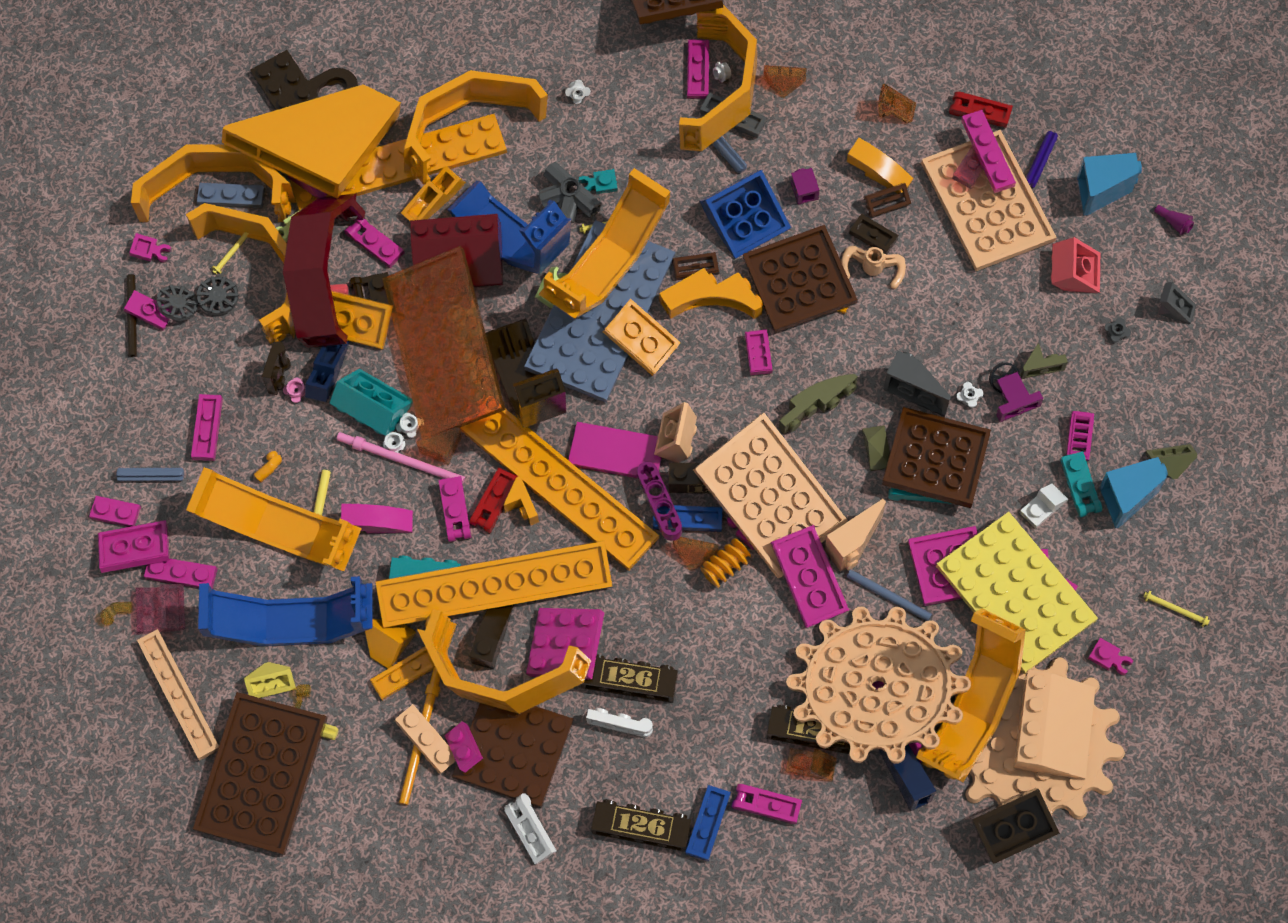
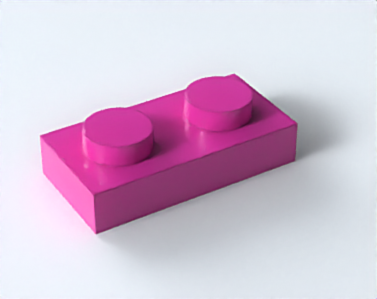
[89,496,141,527]
[444,721,483,773]

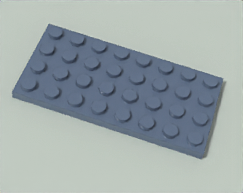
[524,220,675,403]

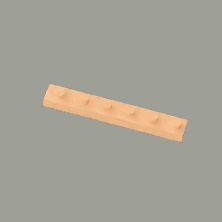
[137,629,219,761]

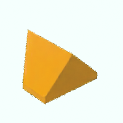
[365,619,417,669]

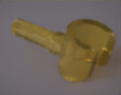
[295,684,311,709]

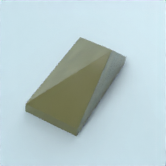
[862,425,890,471]
[1146,444,1197,479]

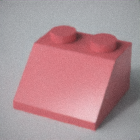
[1051,237,1101,293]

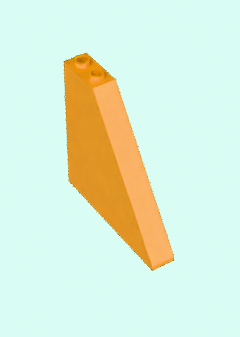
[222,85,401,199]

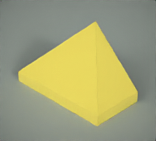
[244,662,296,698]

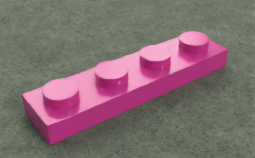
[961,110,1016,193]

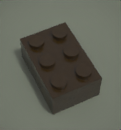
[970,788,1060,864]

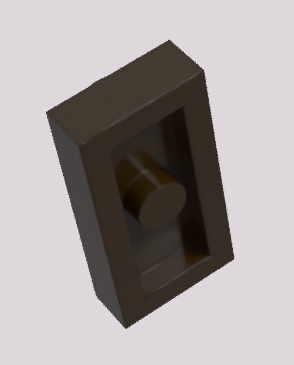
[849,214,899,255]

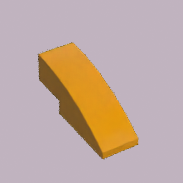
[847,138,913,193]
[401,166,466,221]

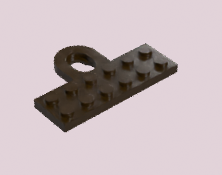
[250,50,358,110]

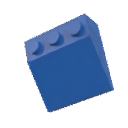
[699,170,791,259]

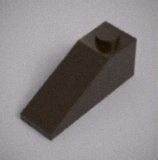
[470,604,514,669]

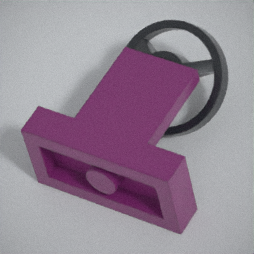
[989,362,1043,422]

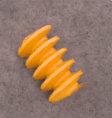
[700,538,751,588]

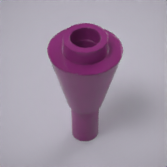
[1154,205,1194,235]

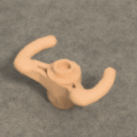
[841,246,906,289]

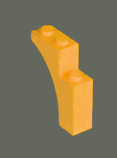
[659,268,763,319]

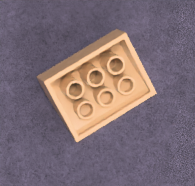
[1013,669,1096,780]

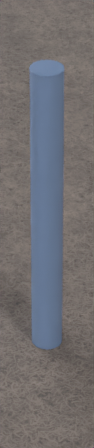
[847,569,932,621]

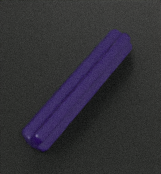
[1026,131,1058,188]

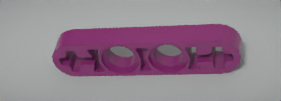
[637,462,682,541]

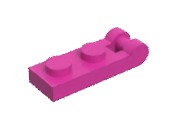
[344,216,404,268]
[438,476,472,542]
[731,784,802,825]

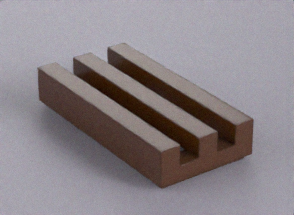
[863,183,911,217]
[672,252,719,280]

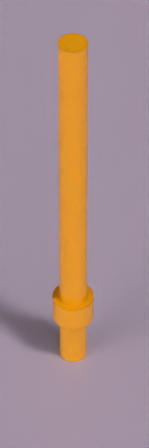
[399,667,441,805]

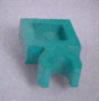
[579,169,618,194]

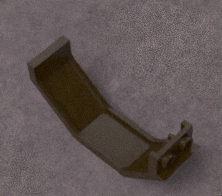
[484,318,566,428]

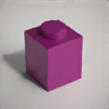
[790,168,820,205]

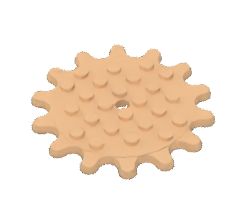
[786,607,971,764]
[954,657,1125,820]

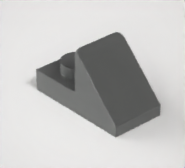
[1159,282,1196,324]

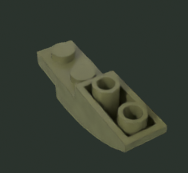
[779,374,858,434]

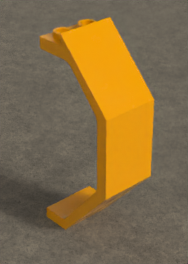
[679,4,757,152]
[404,70,548,185]
[131,144,297,222]
[539,168,670,319]
[186,203,295,344]
[186,467,362,571]
[916,608,1026,782]
[417,609,591,714]

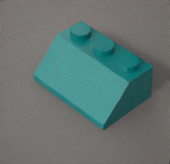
[329,369,415,436]

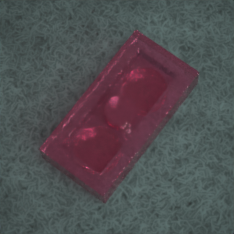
[952,145,984,189]

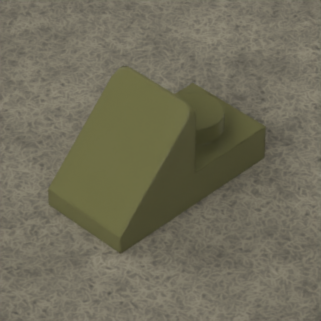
[1020,343,1068,379]

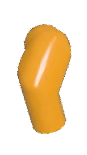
[254,451,282,482]

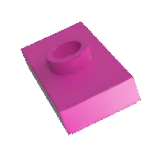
[124,290,171,331]
[745,330,773,376]

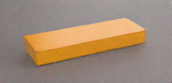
[370,646,435,701]

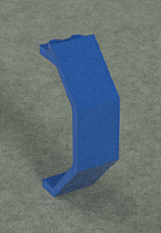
[447,180,571,275]
[198,576,372,646]

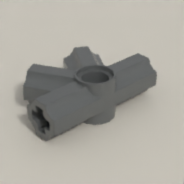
[539,161,602,223]

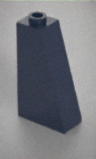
[879,744,936,812]

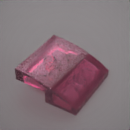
[135,584,185,634]

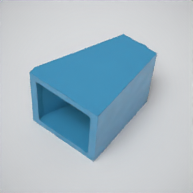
[1077,153,1142,216]
[1099,457,1168,529]

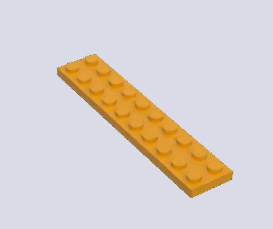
[290,113,507,211]
[460,396,659,571]
[375,541,612,628]

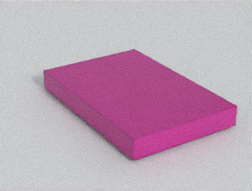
[98,520,170,573]

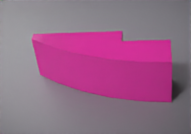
[341,504,413,534]

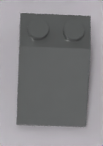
[883,351,951,417]

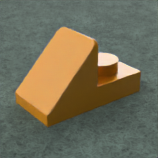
[504,476,539,526]

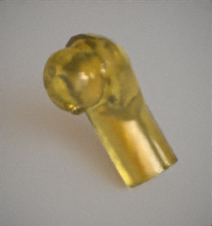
[100,602,133,625]

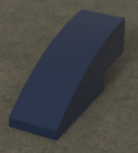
[305,341,349,402]

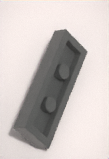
[700,92,767,139]

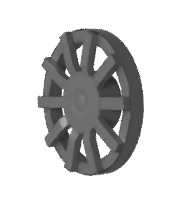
[197,276,239,315]
[156,284,198,321]

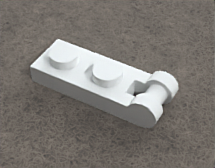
[586,708,653,737]
[504,793,556,864]

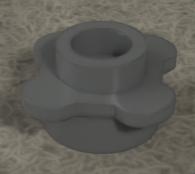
[1104,318,1131,342]

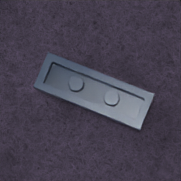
[197,183,265,208]

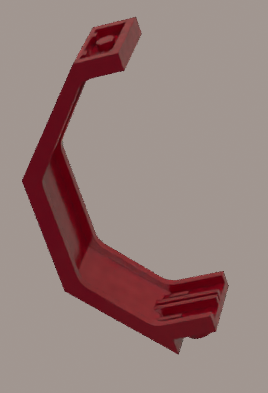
[283,193,366,348]

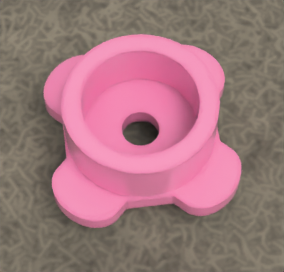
[283,377,305,403]

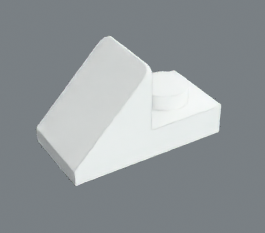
[1020,484,1068,529]

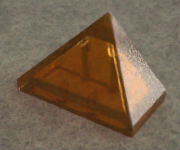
[763,65,807,98]
[673,537,719,571]

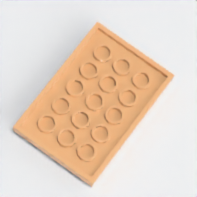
[921,130,1057,271]
[693,413,848,578]

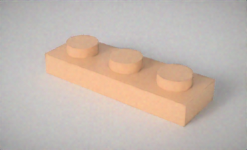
[394,704,456,774]

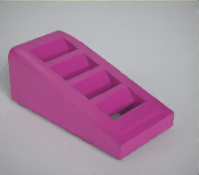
[1066,411,1094,461]

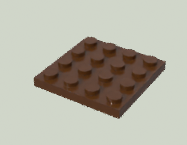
[743,225,858,333]
[882,407,991,508]
[452,703,574,808]

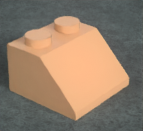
[654,402,697,463]

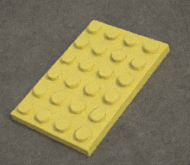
[936,512,1098,674]

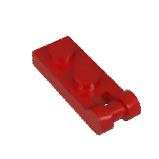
[949,91,1013,128]
[469,467,518,533]

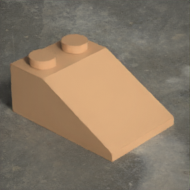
[824,499,886,572]

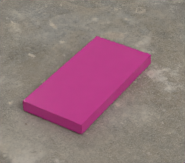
[568,422,662,481]
[770,525,849,628]

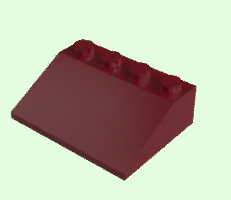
[410,214,503,291]

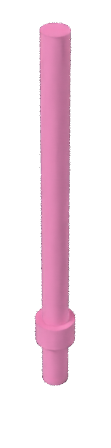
[337,432,465,483]

